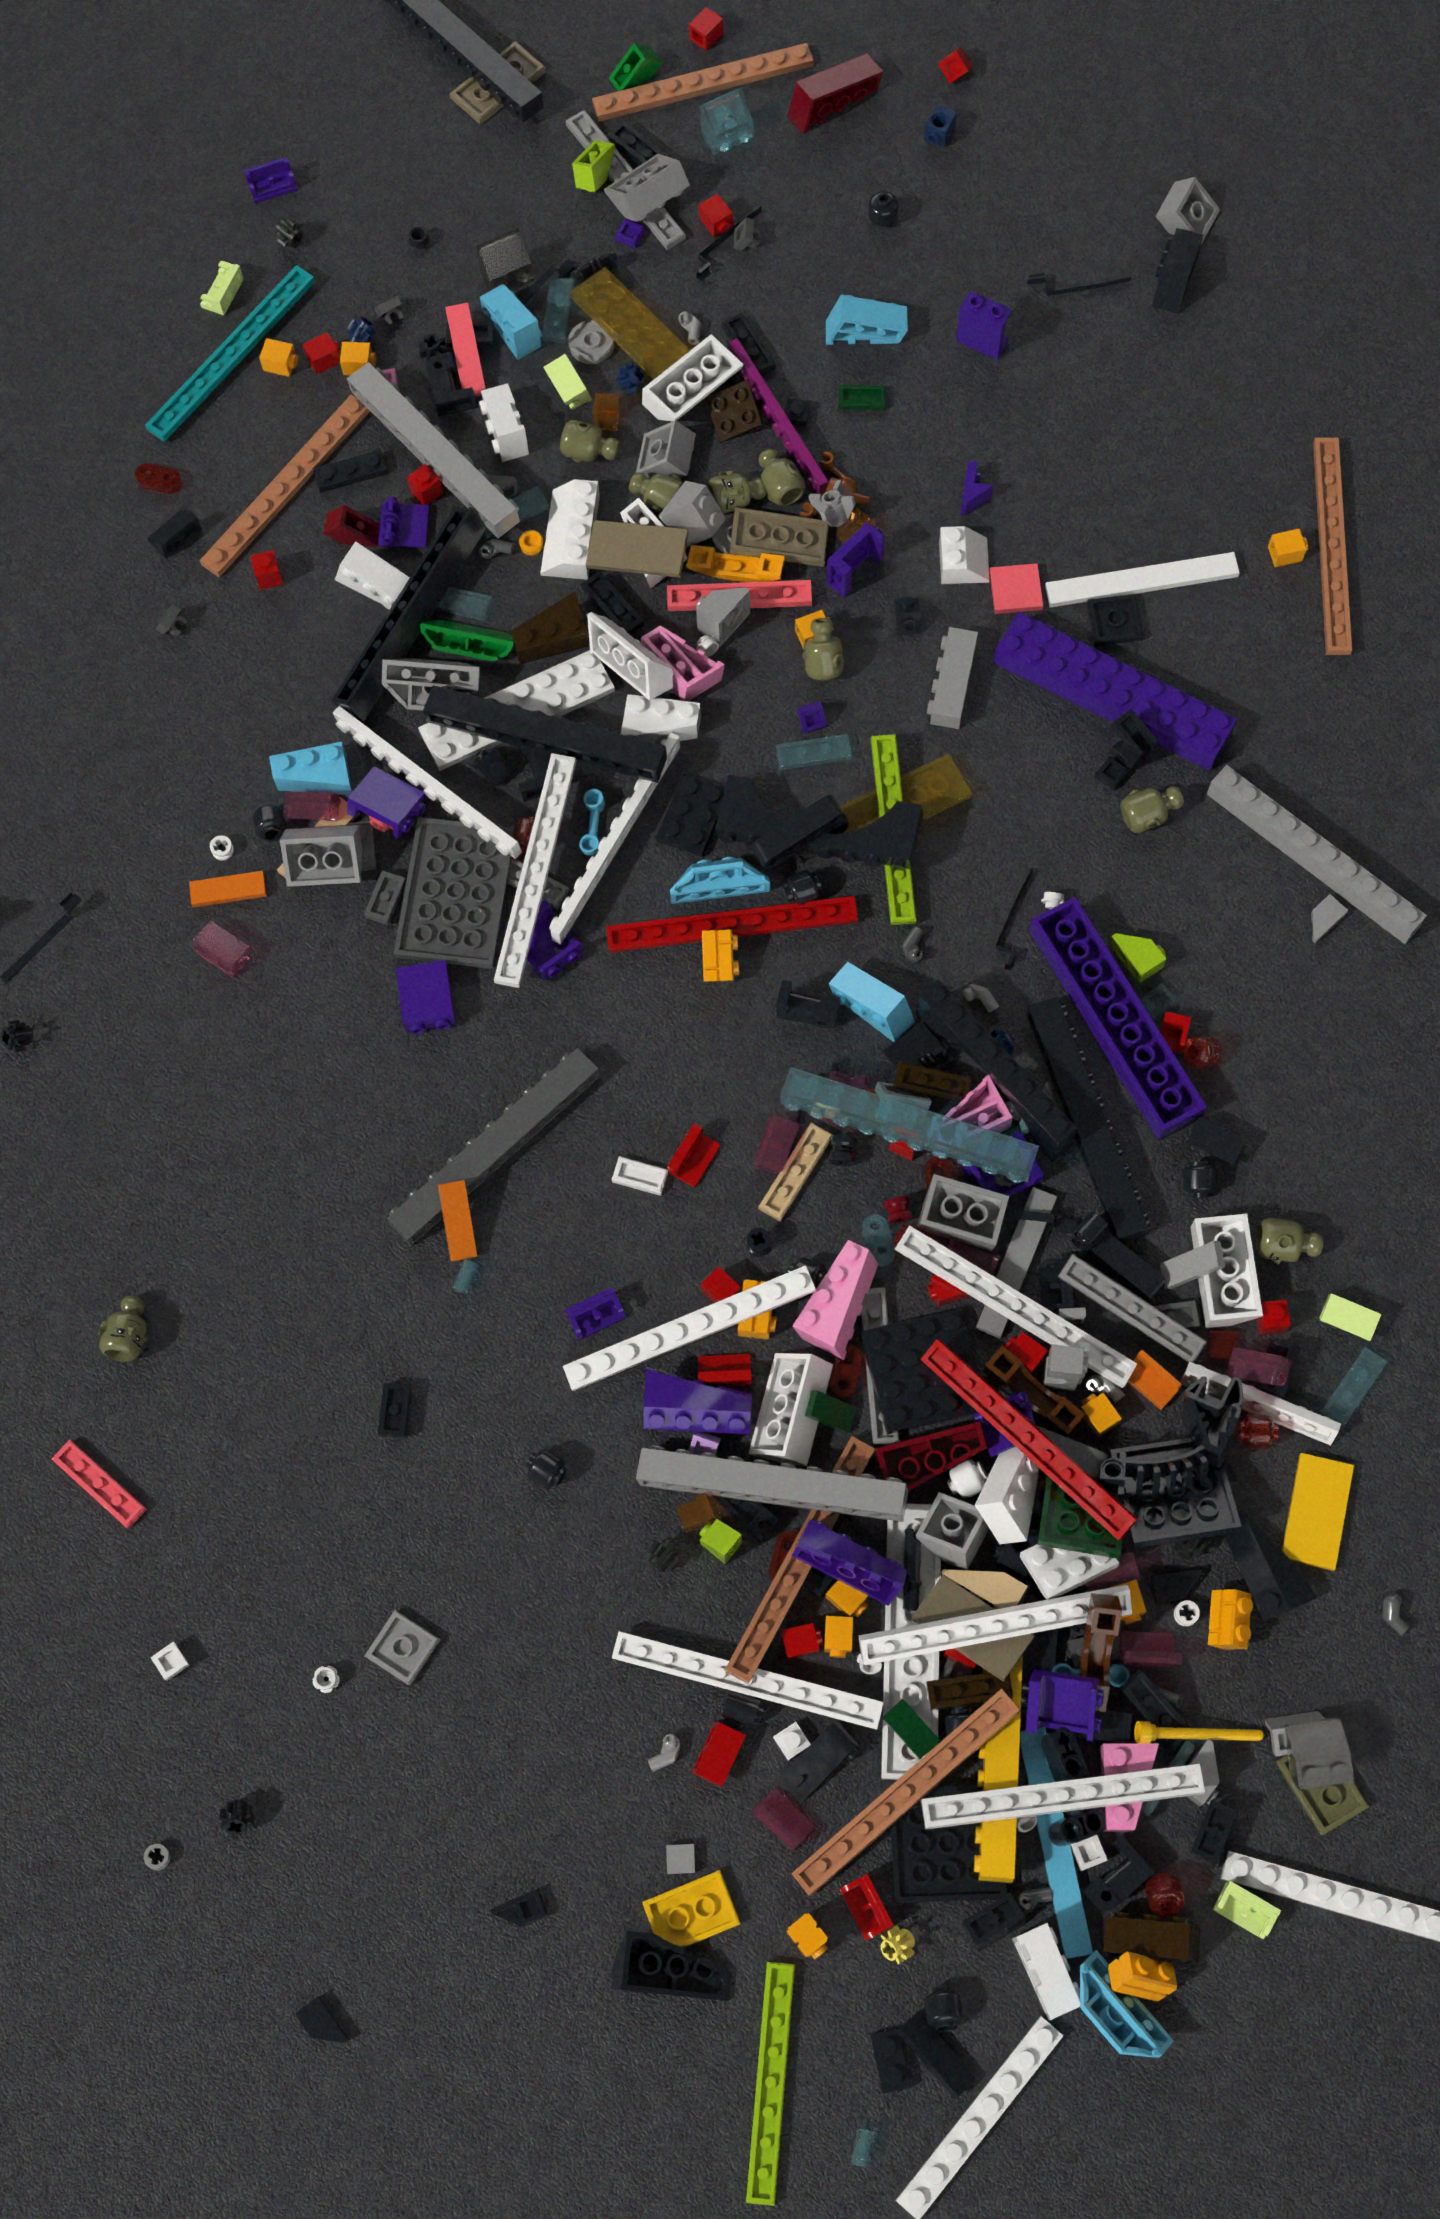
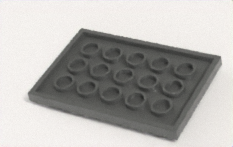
[393,817,516,969]

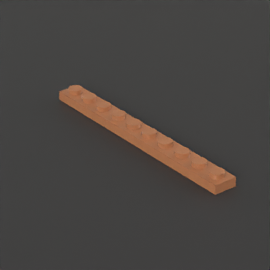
[592,43,813,122]
[200,395,370,578]
[1313,438,1352,655]
[724,1436,875,1684]
[791,1688,1021,1896]

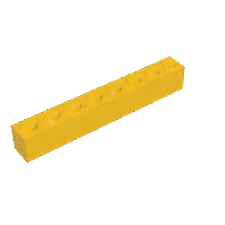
[974,1655,1023,1883]

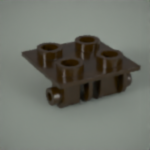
[705,380,762,443]

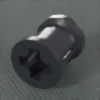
[747,1228,770,1257]

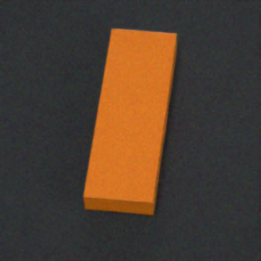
[189,871,267,908]
[438,1179,477,1261]

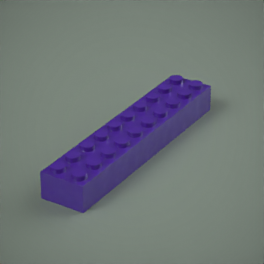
[993,611,1237,771]
[1029,897,1207,1140]

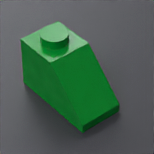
[609,43,662,91]

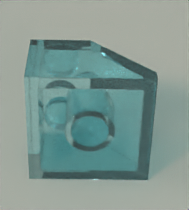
[700,88,754,155]

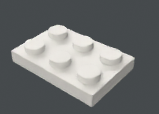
[1020,1544,1119,1600]

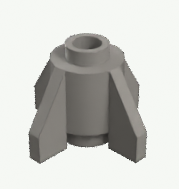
[809,480,856,527]

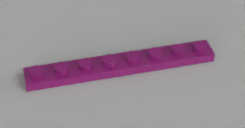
[729,338,828,496]

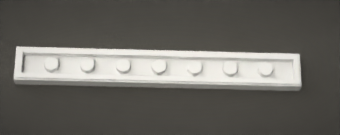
[1045,552,1239,608]

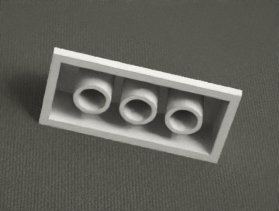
[642,334,743,422]
[540,479,600,580]
[587,612,673,700]
[1190,1214,1263,1328]
[748,1353,833,1466]

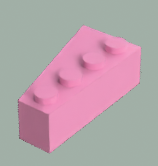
[793,1240,878,1360]

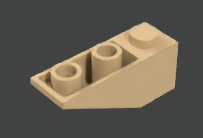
[941,1569,1030,1610]

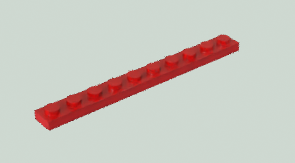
[606,896,858,953]
[921,1339,1138,1540]

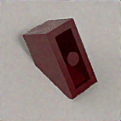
[323,505,380,547]

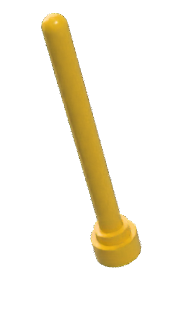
[1134,1721,1264,1744]

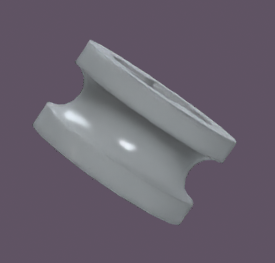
[144,1844,170,1870]

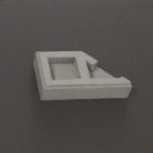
[1311,894,1348,943]

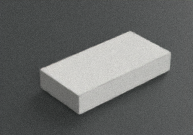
[612,1156,668,1196]

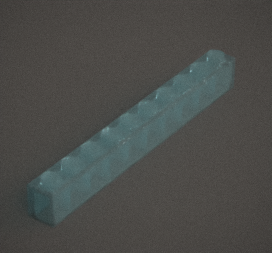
[780,1067,1039,1183]

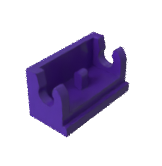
[244,157,298,204]
[565,1287,626,1341]

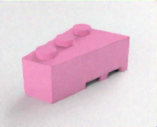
[641,626,725,701]
[930,1075,1013,1160]
[1100,1744,1159,1832]

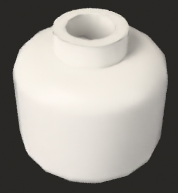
[947,1459,988,1499]

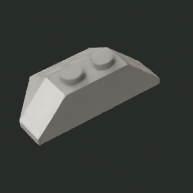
[382,658,480,710]

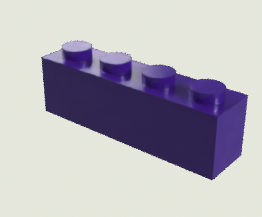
[643,1367,752,1434]
[791,1519,907,1606]

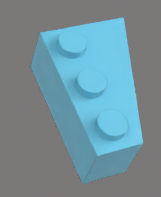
[480,284,542,360]
[826,295,908,345]
[269,742,353,797]
[829,962,915,1042]

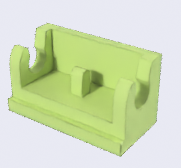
[200,261,244,315]
[543,354,592,410]
[1319,1293,1381,1341]
[1212,1881,1281,1939]

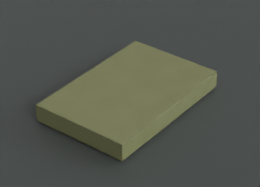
[1275,1745,1369,1836]

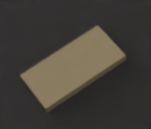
[450,41,546,125]
[729,507,829,567]
[586,520,689,578]
[912,1575,1034,1682]

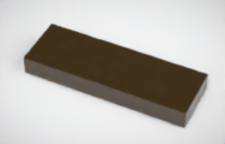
[893,1061,972,1101]
[926,1673,1013,1711]

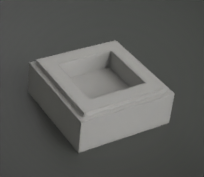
[1057,1308,1086,1324]
[666,1844,695,1874]

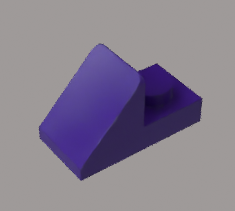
[961,461,993,515]

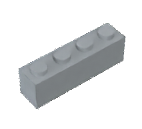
[927,627,978,729]

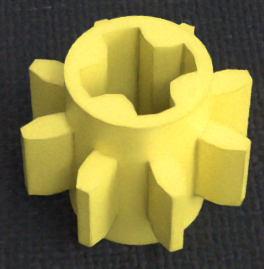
[881,1925,915,1964]

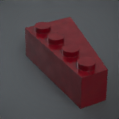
[787,54,883,134]
[874,1422,987,1491]

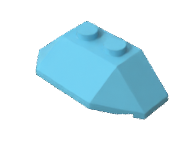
[670,857,770,904]
[1080,1950,1174,2058]

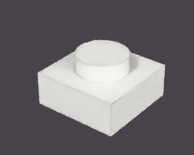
[151,1642,190,1681]
[773,1722,811,1761]
[1070,1835,1108,1871]

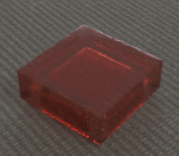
[1209,1331,1237,1360]

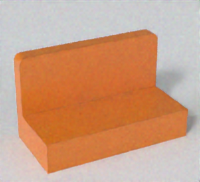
[1128,1350,1182,1410]

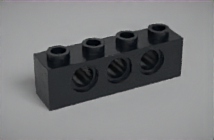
[994,1472,1047,1581]

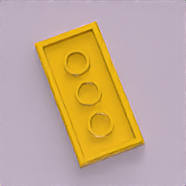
[1282,1453,1354,1571]

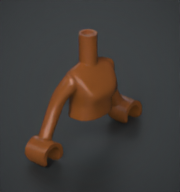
[800,451,870,518]

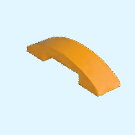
[686,545,785,582]

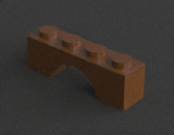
[983,1346,1085,1438]
[1078,1593,1122,1712]

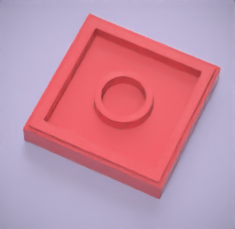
[989,563,1043,614]

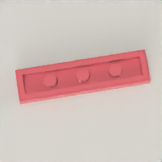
[445,303,486,397]
[52,1440,147,1529]

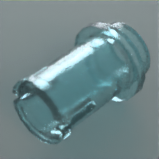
[451,1259,478,1294]
[849,2128,875,2168]

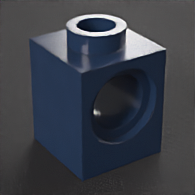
[924,104,957,147]

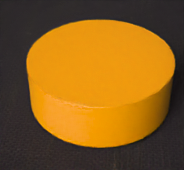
[519,530,544,555]

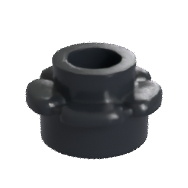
[408,226,430,249]

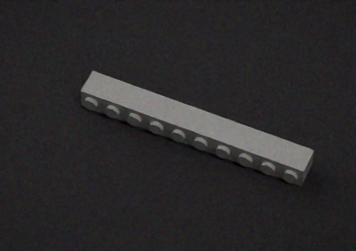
[347,362,520,538]
[1207,765,1427,944]
[636,1446,908,1522]

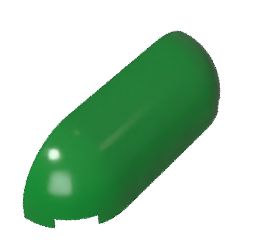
[420,620,515,661]

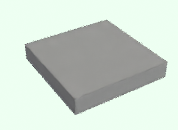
[364,1610,440,1686]

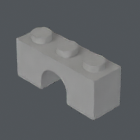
[1043,1344,1088,1392]

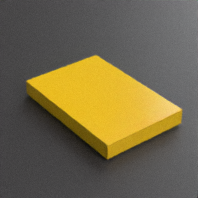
[642,1870,741,1948]

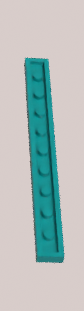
[145,265,315,442]

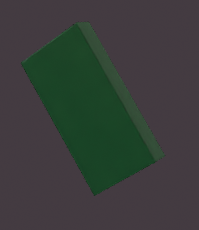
[838,385,886,411]
[805,1390,856,1433]
[882,1698,940,1760]

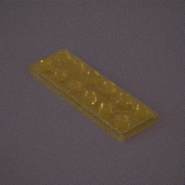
[570,267,691,379]
[825,754,972,861]

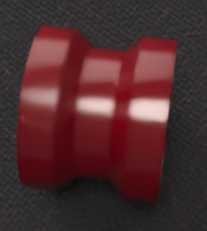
[883,1196,913,1225]

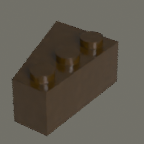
[511,592,589,665]
[1104,1912,1201,1963]

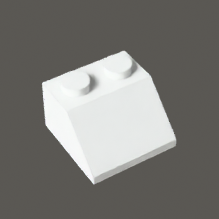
[939,526,989,584]

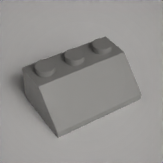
[604,154,690,221]
[280,825,362,886]
[916,1174,1009,1251]

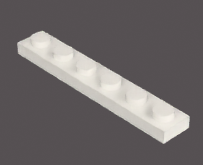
[1180,1362,1341,1446]

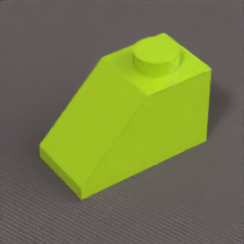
[572,140,615,192]
[1109,933,1166,984]
[699,1519,742,1564]

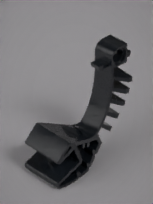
[1100,1376,1243,1501]

